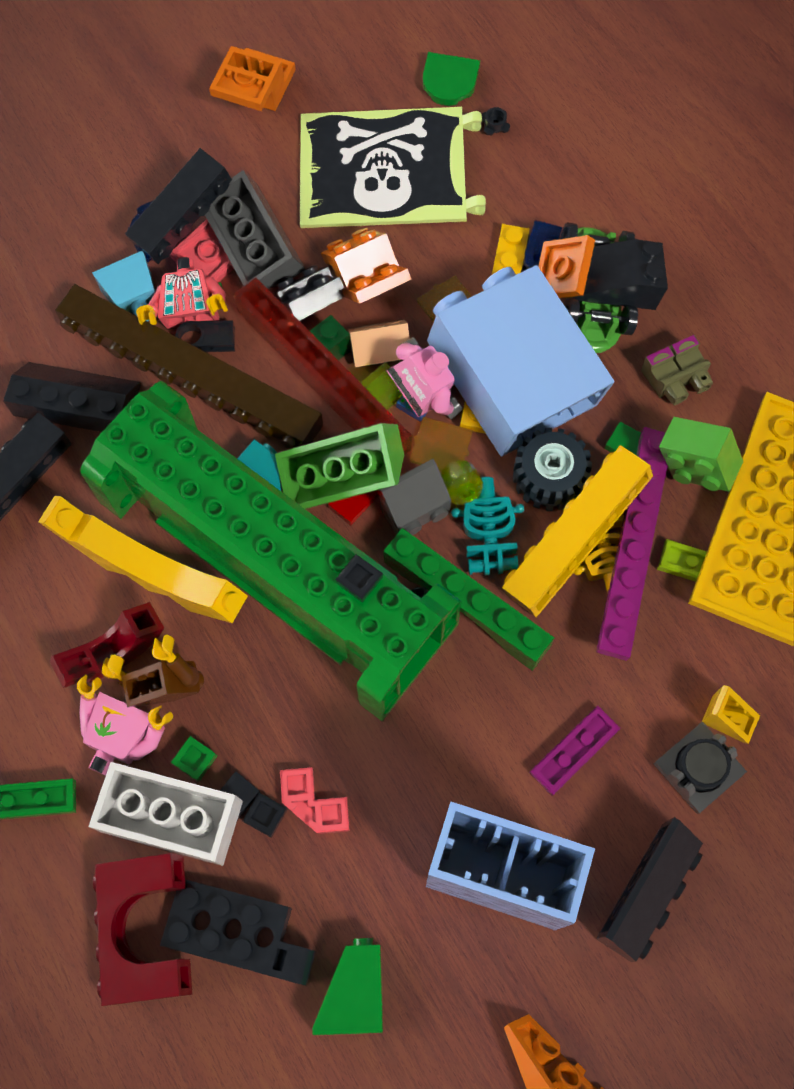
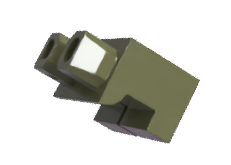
[641,335,713,406]

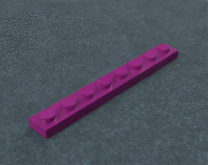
[596,427,667,661]

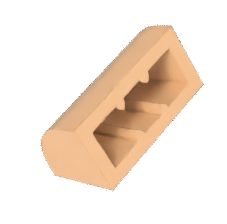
[348,320,410,367]

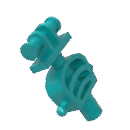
[451,477,524,575]

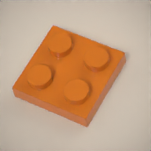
[538,235,595,298]

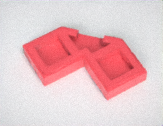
[280,767,350,834]

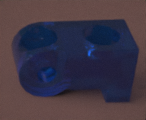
[523,220,562,271]

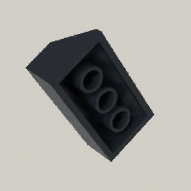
[3,362,141,432]
[596,817,703,962]

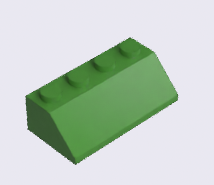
[275,423,404,509]

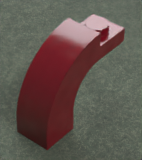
[49,602,164,688]

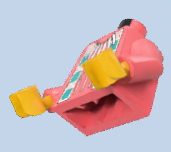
[136,257,228,329]

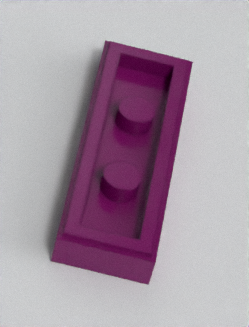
[529,705,621,796]

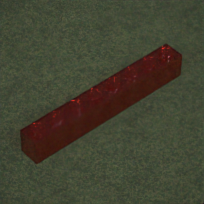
[234,277,412,456]

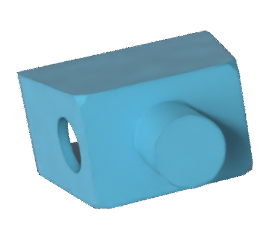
[92,251,156,322]

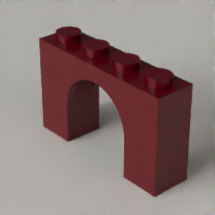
[93,853,193,1006]

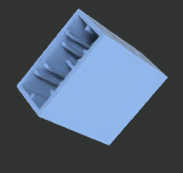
[427,265,615,457]
[426,802,595,930]

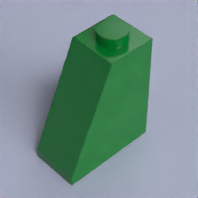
[312,938,383,1035]

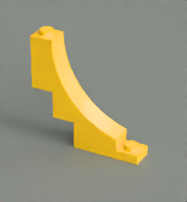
[38,496,248,623]

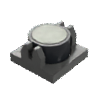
[653,722,747,814]

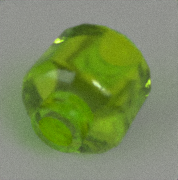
[441,460,483,505]

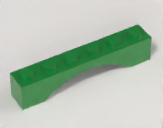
[383,528,555,671]

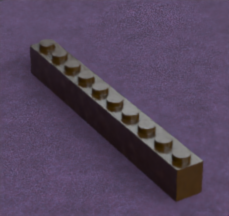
[55,284,323,449]

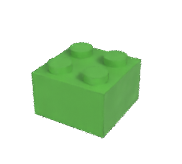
[659,417,743,492]

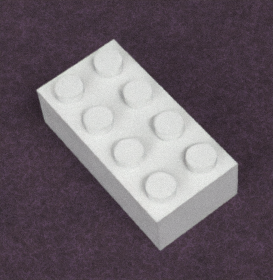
[88,762,243,866]

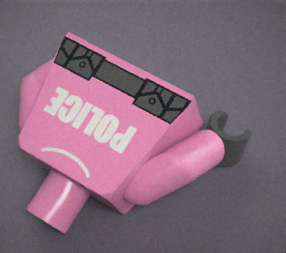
[387,337,463,420]

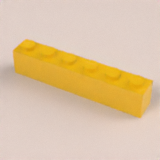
[502,445,653,618]

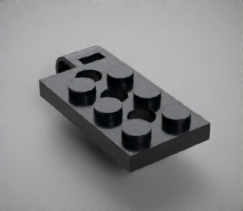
[160,880,316,986]

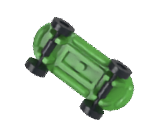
[561,222,638,353]

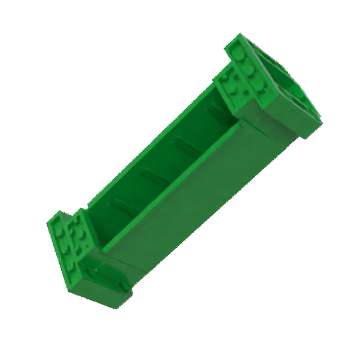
[80,381,462,721]

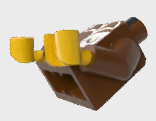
[102,635,204,708]

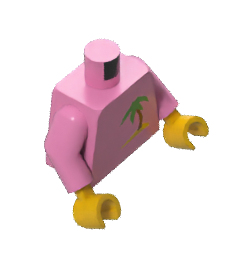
[77,674,173,776]

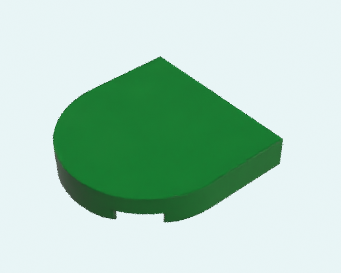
[423,52,480,106]

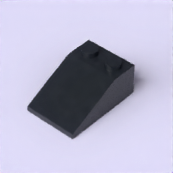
[572,239,668,310]

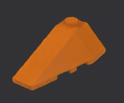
[504,1014,604,1089]

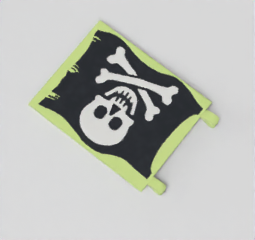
[300,107,486,228]

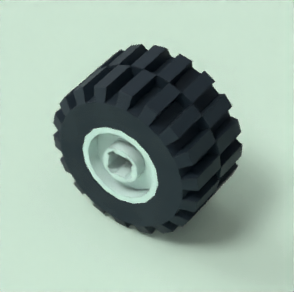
[513,427,592,511]

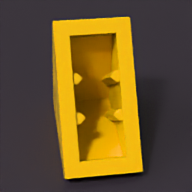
[702,685,760,744]

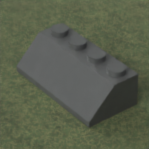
[205,170,305,291]

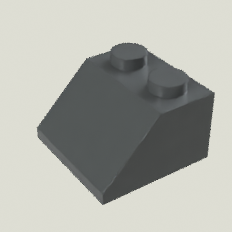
[379,459,451,535]

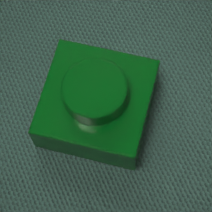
[171,736,218,782]

